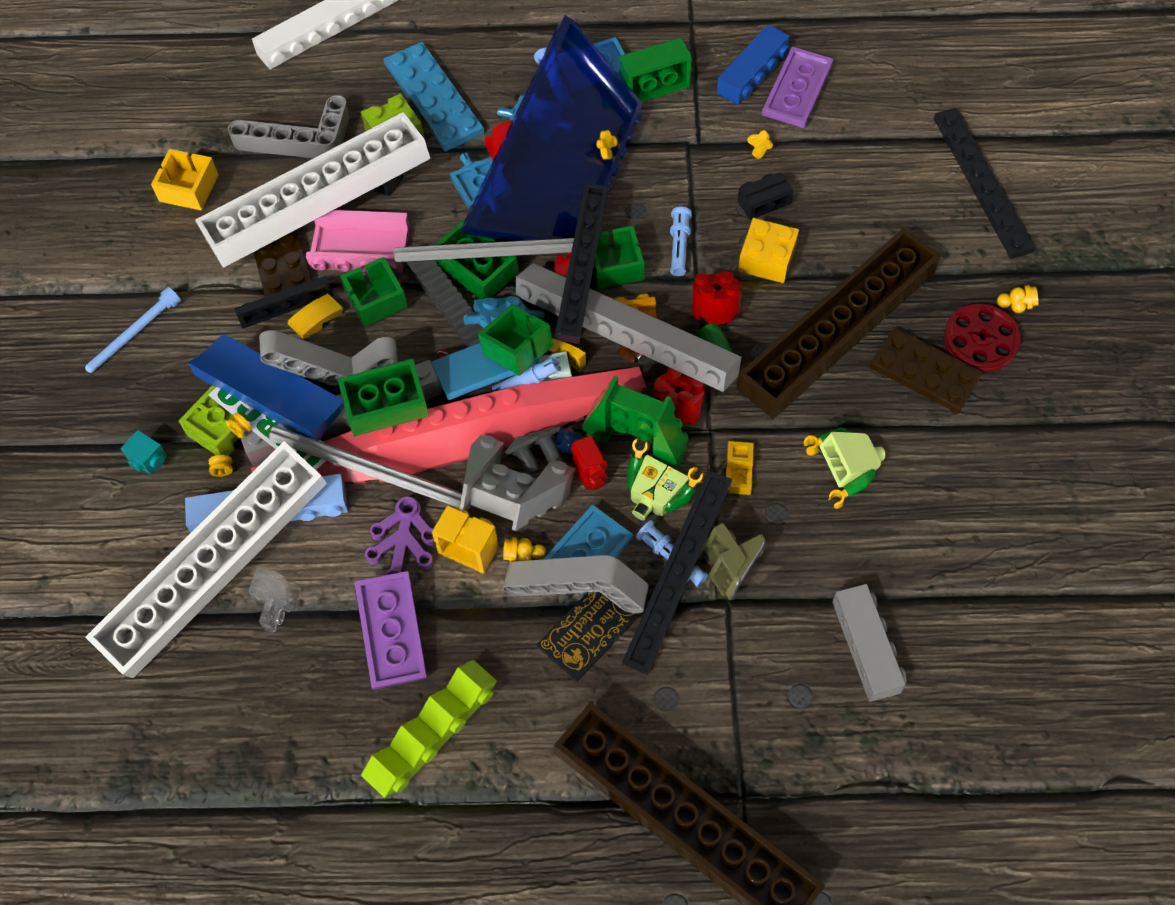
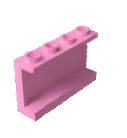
[306,210,410,273]

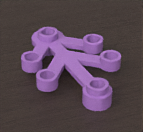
[365,497,436,576]

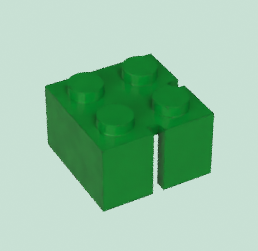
[593,226,645,289]
[340,257,408,327]
[478,304,553,376]

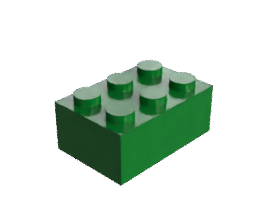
[619,38,692,106]
[435,218,519,299]
[337,359,429,437]

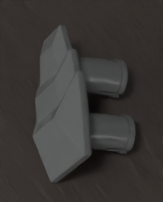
[504,426,563,475]

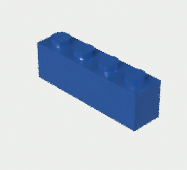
[717,24,790,105]

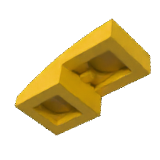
[288,294,343,339]
[542,339,586,372]
[726,441,754,495]

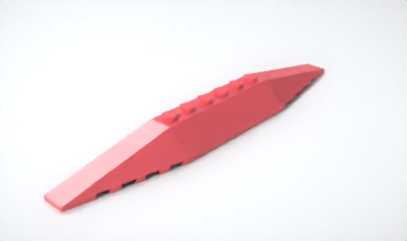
[251,367,646,484]

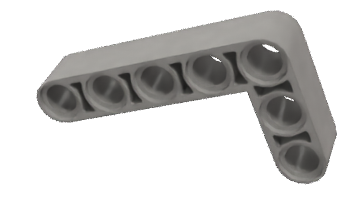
[228,95,350,159]
[259,330,398,389]
[503,555,649,613]

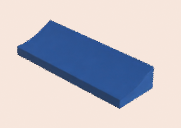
[188,334,345,441]

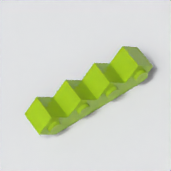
[361,660,497,798]

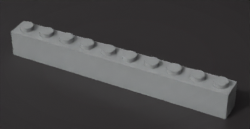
[516,263,741,392]

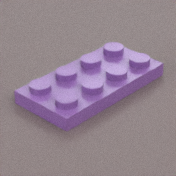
[762,47,834,128]
[354,571,427,690]

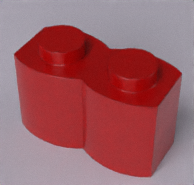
[571,435,608,491]

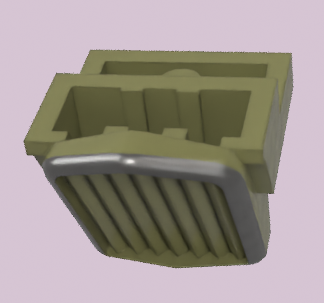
[704,523,766,600]

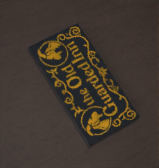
[537,592,649,682]

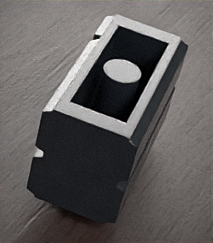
[737,172,793,220]

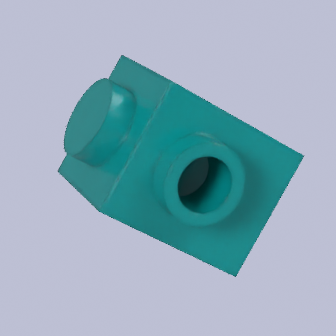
[120,430,168,475]

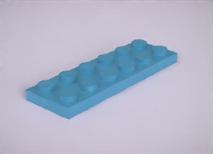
[384,42,484,152]

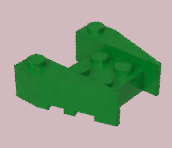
[582,376,689,470]

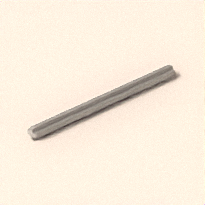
[394,238,574,262]
[269,426,462,508]

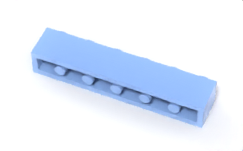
[185,474,348,533]

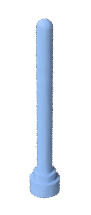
[85,287,181,373]

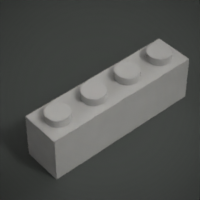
[832,584,907,702]

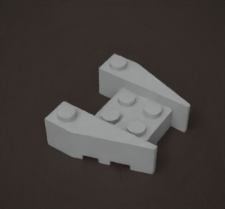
[459,434,575,531]

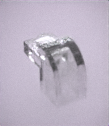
[248,567,296,633]

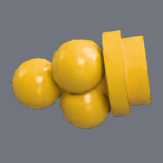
[997,285,1039,313]
[503,537,546,563]

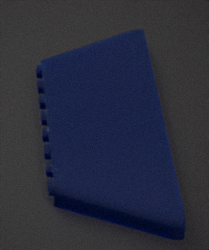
[461,15,643,241]

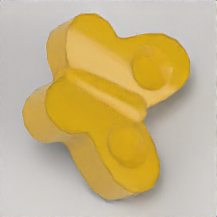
[597,130,618,160]
[747,130,773,159]

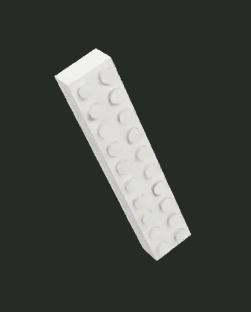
[195,112,430,268]
[86,441,327,678]

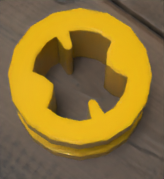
[226,413,252,438]
[209,455,233,477]

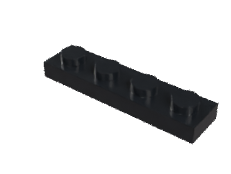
[234,276,334,329]

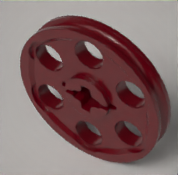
[944,304,1021,372]

